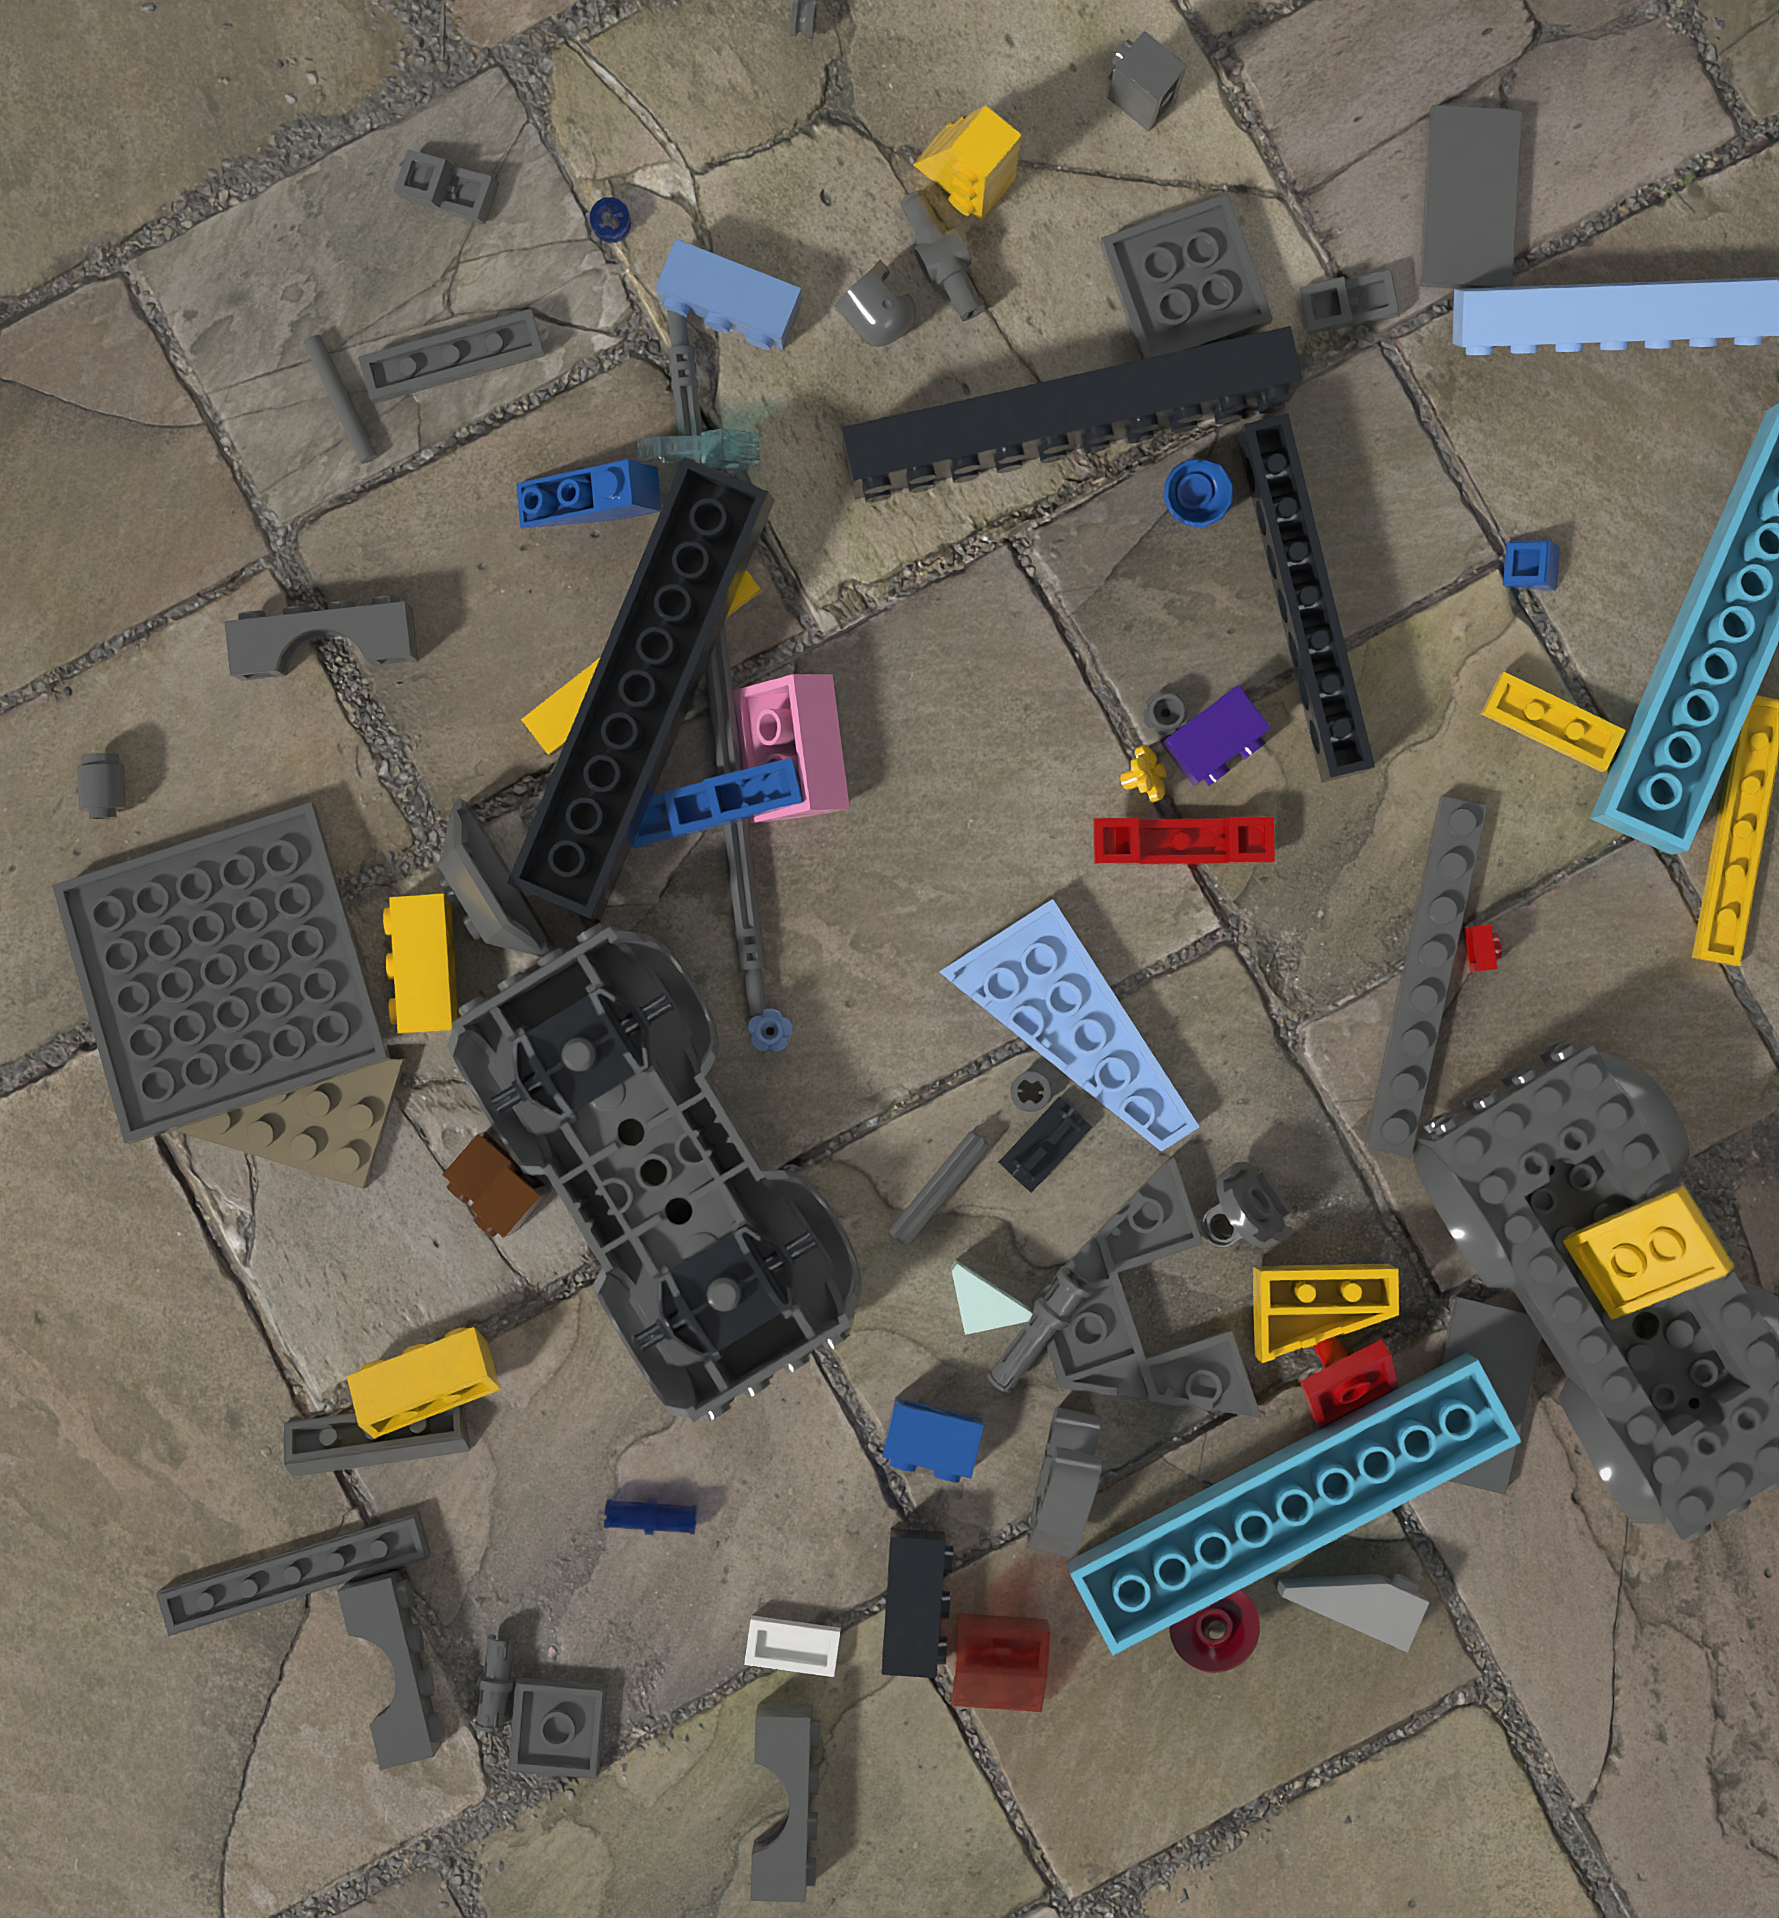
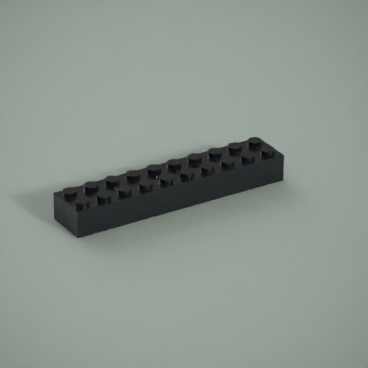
[841,326,1303,503]
[507,456,775,919]

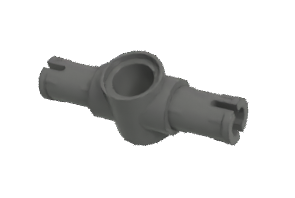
[901,190,985,321]

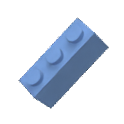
[655,238,803,350]

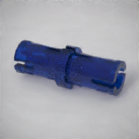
[604,1498,698,1535]

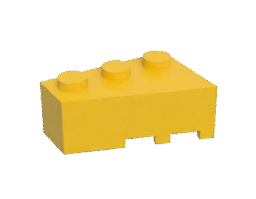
[913,105,1022,221]
[1253,1264,1399,1363]

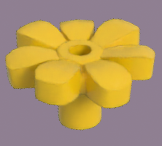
[1120,744,1167,802]

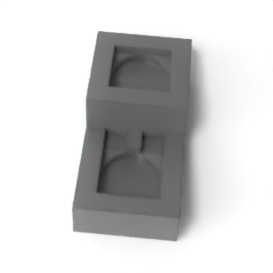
[393,150,499,225]
[1300,269,1400,333]

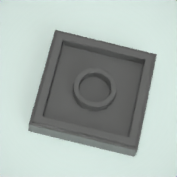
[508,1676,608,1779]

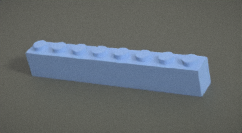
[1452,277,1779,355]

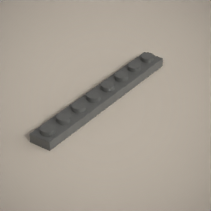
[1364,796,1487,1158]

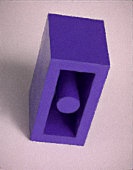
[1161,685,1271,787]

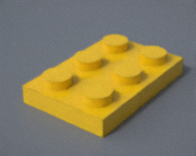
[1562,1185,1734,1320]

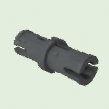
[474,1634,516,1732]

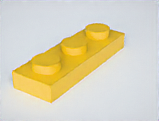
[1481,672,1626,772]

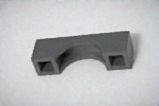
[224,596,419,681]
[337,1569,445,1770]
[750,1704,820,1902]

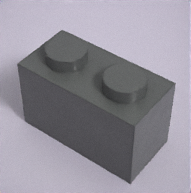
[1108,31,1187,132]

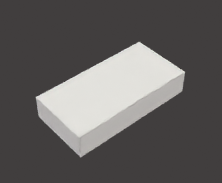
[744,1615,841,1677]

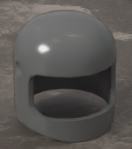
[835,259,916,347]

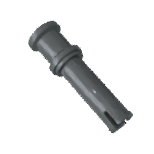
[987,1266,1094,1393]

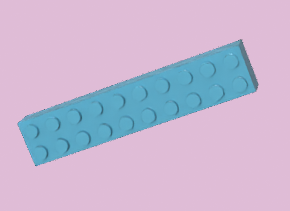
[1589,402,1779,855]
[1067,1352,1521,1656]

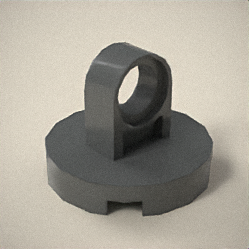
[1201,1162,1292,1250]

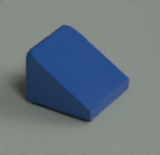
[1503,540,1560,591]

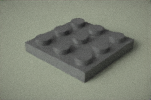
[1100,193,1273,359]

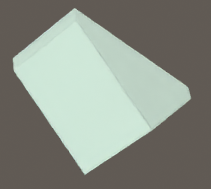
[951,1260,1033,1335]

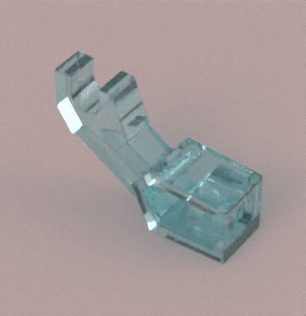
[638,428,760,471]

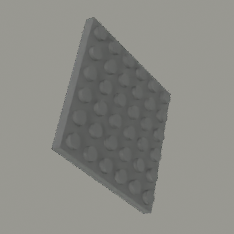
[52,802,391,1144]

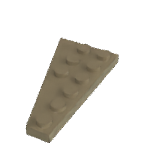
[105,1059,406,1189]

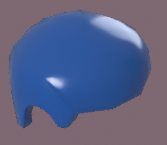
[1164,458,1233,528]

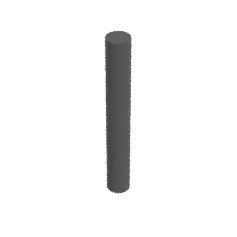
[304,335,377,464]

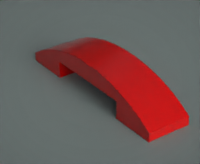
[1093,817,1275,865]

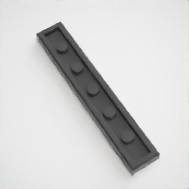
[156,1511,431,1636]

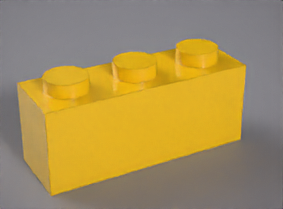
[383,894,459,1033]
[346,1327,501,1438]

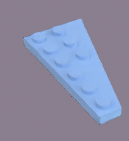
[939,899,1199,1151]

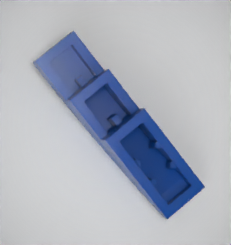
[632,758,803,848]

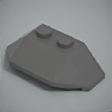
[438,799,557,957]

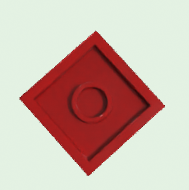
[1300,1336,1399,1429]

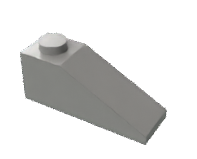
[1275,1573,1430,1653]

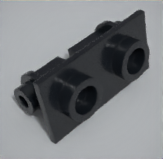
[998,1096,1092,1193]

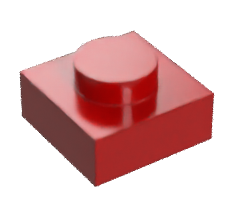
[1463,924,1502,972]

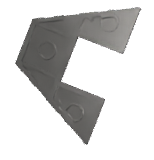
[1031,1157,1261,1418]

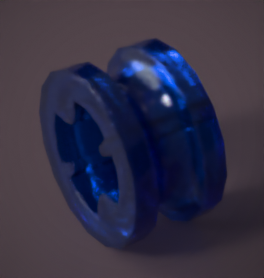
[589,197,632,243]

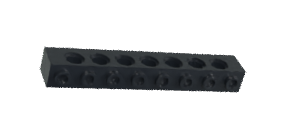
[1237,413,1375,783]

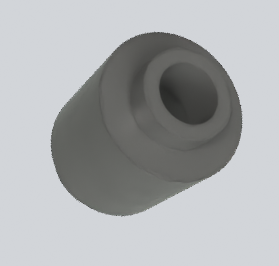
[77,753,126,819]

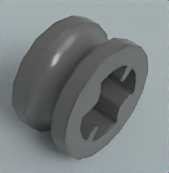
[790,0,818,38]
[1010,1072,1051,1112]

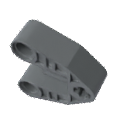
[1026,1407,1102,1558]

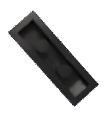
[882,1528,953,1678]

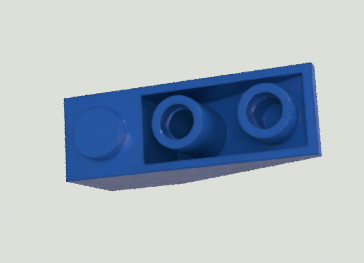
[516,459,662,529]

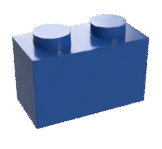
[882,1397,984,1482]

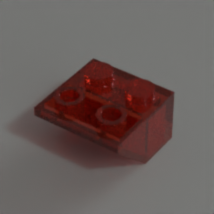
[951,1613,1051,1712]

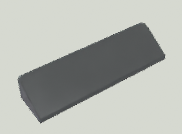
[284,1404,470,1476]

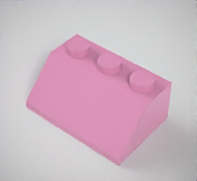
[733,674,850,823]

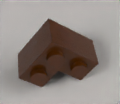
[442,1132,552,1238]

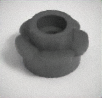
[1143,692,1188,736]

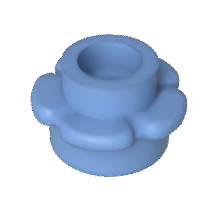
[748,1009,792,1053]

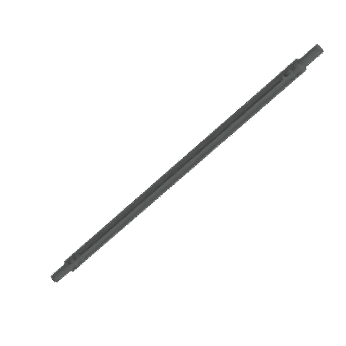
[667,310,766,1015]

